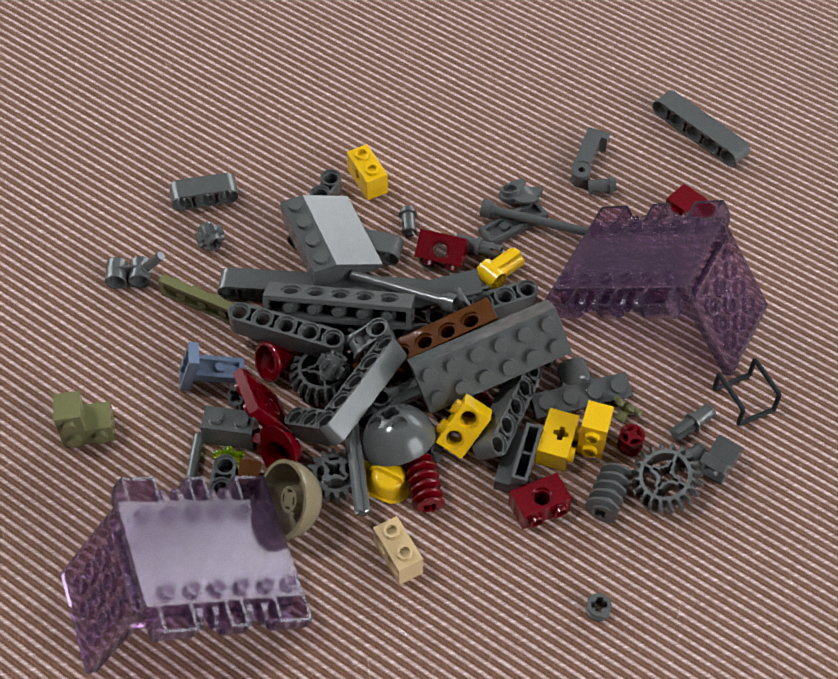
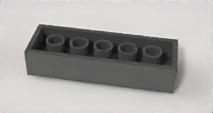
[407,299,572,414]

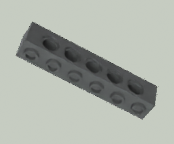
[262,282,415,330]

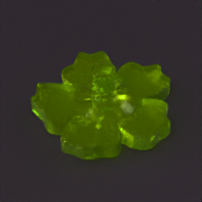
[213,446,245,464]

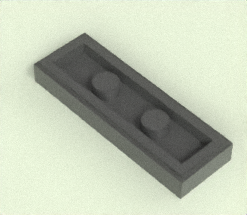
[478,202,549,244]

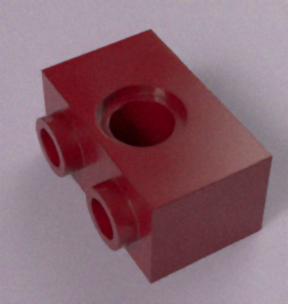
[414,229,469,271]
[508,473,572,530]

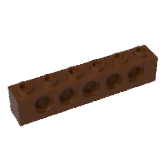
[350,297,498,387]

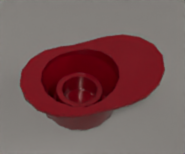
[260,424,302,469]

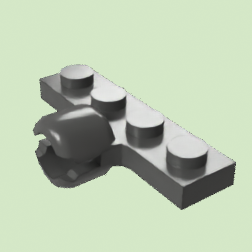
[530,357,633,421]

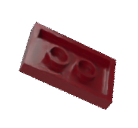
[233,368,294,435]

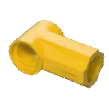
[477,248,524,290]

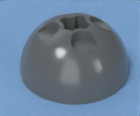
[361,403,437,466]

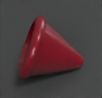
[254,341,297,382]

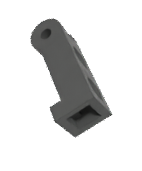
[570,127,610,188]

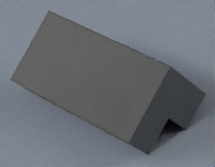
[493,422,543,493]

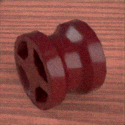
[617,424,645,456]

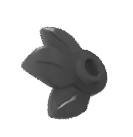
[499,179,543,204]

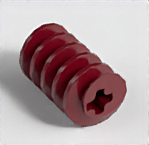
[404,453,446,513]

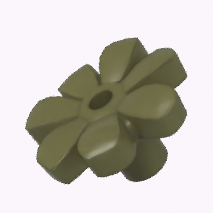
[613,395,643,423]

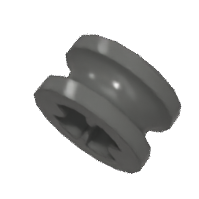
[585,593,612,622]

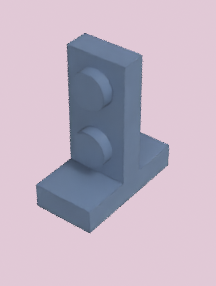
[179,342,245,391]

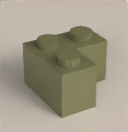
[53,391,116,448]

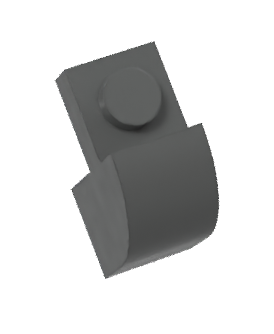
[698,435,745,484]

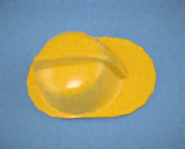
[364,460,410,504]

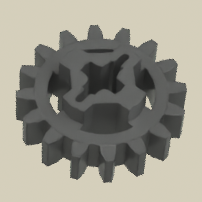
[308,448,352,504]

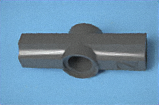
[359,377,422,425]

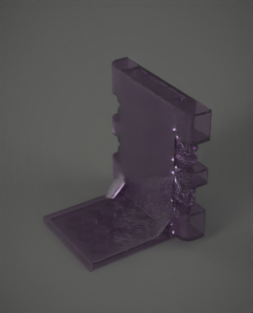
[545,200,768,376]
[61,476,313,673]

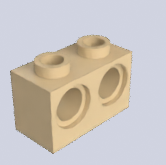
[373,516,423,585]

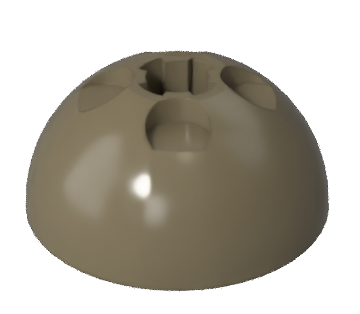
[259,459,322,540]

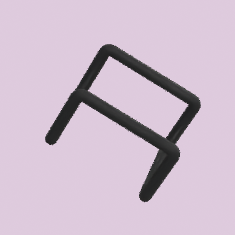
[712,358,782,426]

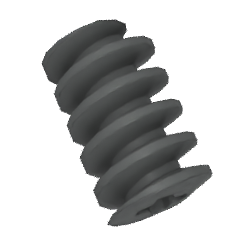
[585,462,633,523]

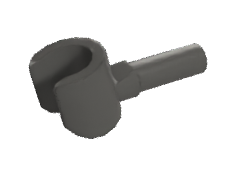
[426,443,444,463]

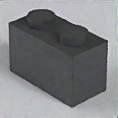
[200,406,259,450]

